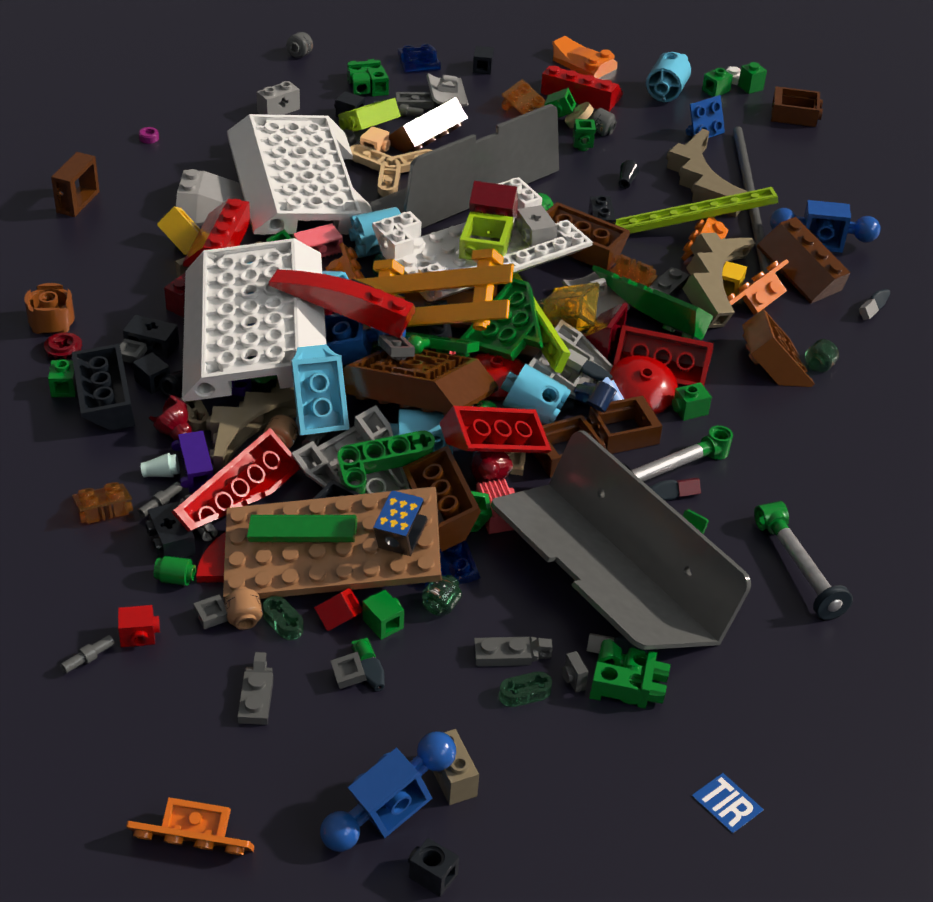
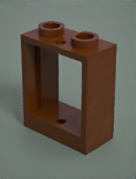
[771,86,823,127]
[51,152,100,217]
[586,396,662,454]
[532,415,606,478]

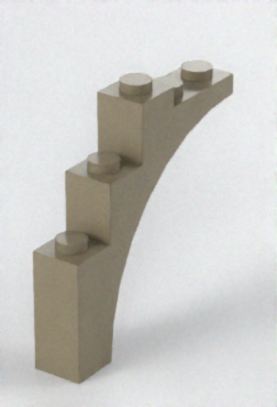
[666,129,747,217]
[682,233,756,328]
[206,378,297,474]

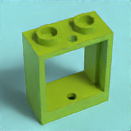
[338,98,401,131]
[459,211,513,260]

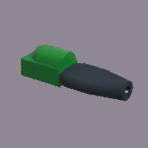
[352,638,385,691]

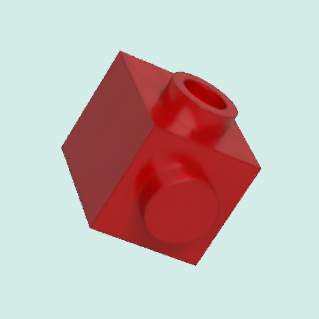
[118,605,160,647]

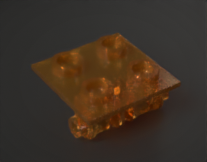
[502,79,546,115]
[610,254,658,287]
[72,482,133,524]

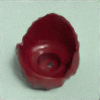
[149,395,192,441]
[469,451,513,483]

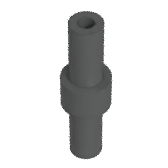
[397,104,424,116]
[138,482,182,518]
[60,635,115,674]

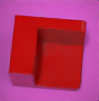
[314,588,362,631]

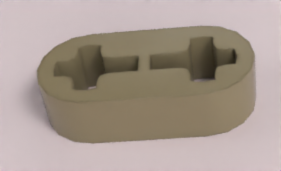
[181,397,209,432]

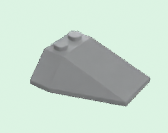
[176,169,245,227]
[529,319,613,400]
[291,405,410,496]

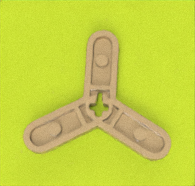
[350,144,432,197]

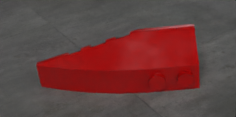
[268,269,416,338]
[172,428,300,532]

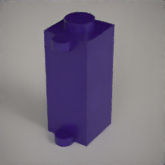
[171,431,214,493]

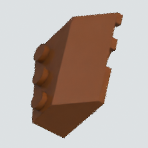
[742,309,815,387]

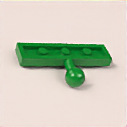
[405,332,480,357]

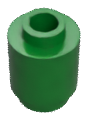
[154,556,196,586]

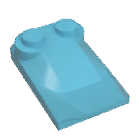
[291,344,350,435]

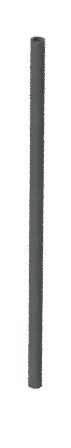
[733,127,770,273]

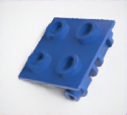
[686,95,725,138]

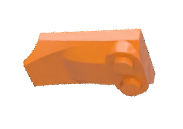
[552,36,618,78]

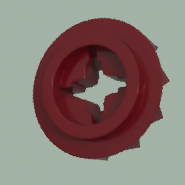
[44,333,83,360]

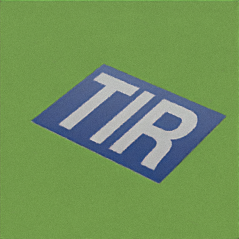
[692,773,764,833]

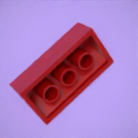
[541,65,623,112]
[183,199,250,267]
[613,325,713,386]
[439,406,552,453]

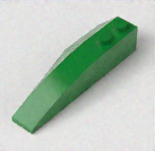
[592,265,713,340]

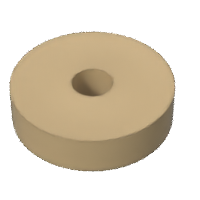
[564,102,594,128]

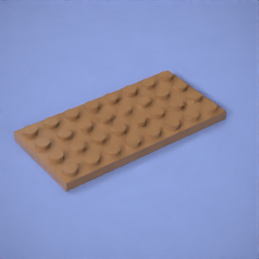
[223,487,442,600]

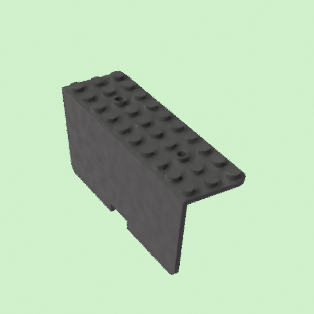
[370,104,559,229]
[491,430,751,650]

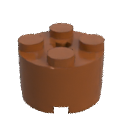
[24,283,75,334]

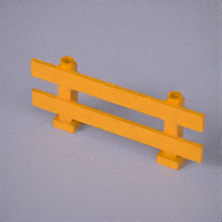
[354,248,514,331]

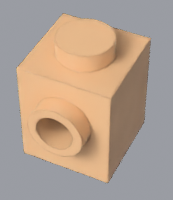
[360,126,390,153]

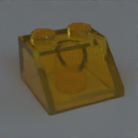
[543,282,600,329]

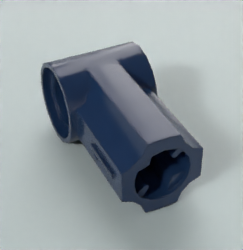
[574,380,617,413]

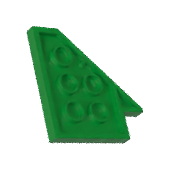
[460,278,544,361]

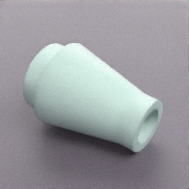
[141,453,180,477]

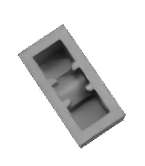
[257,81,300,115]
[514,205,557,247]

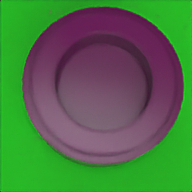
[139,127,159,144]

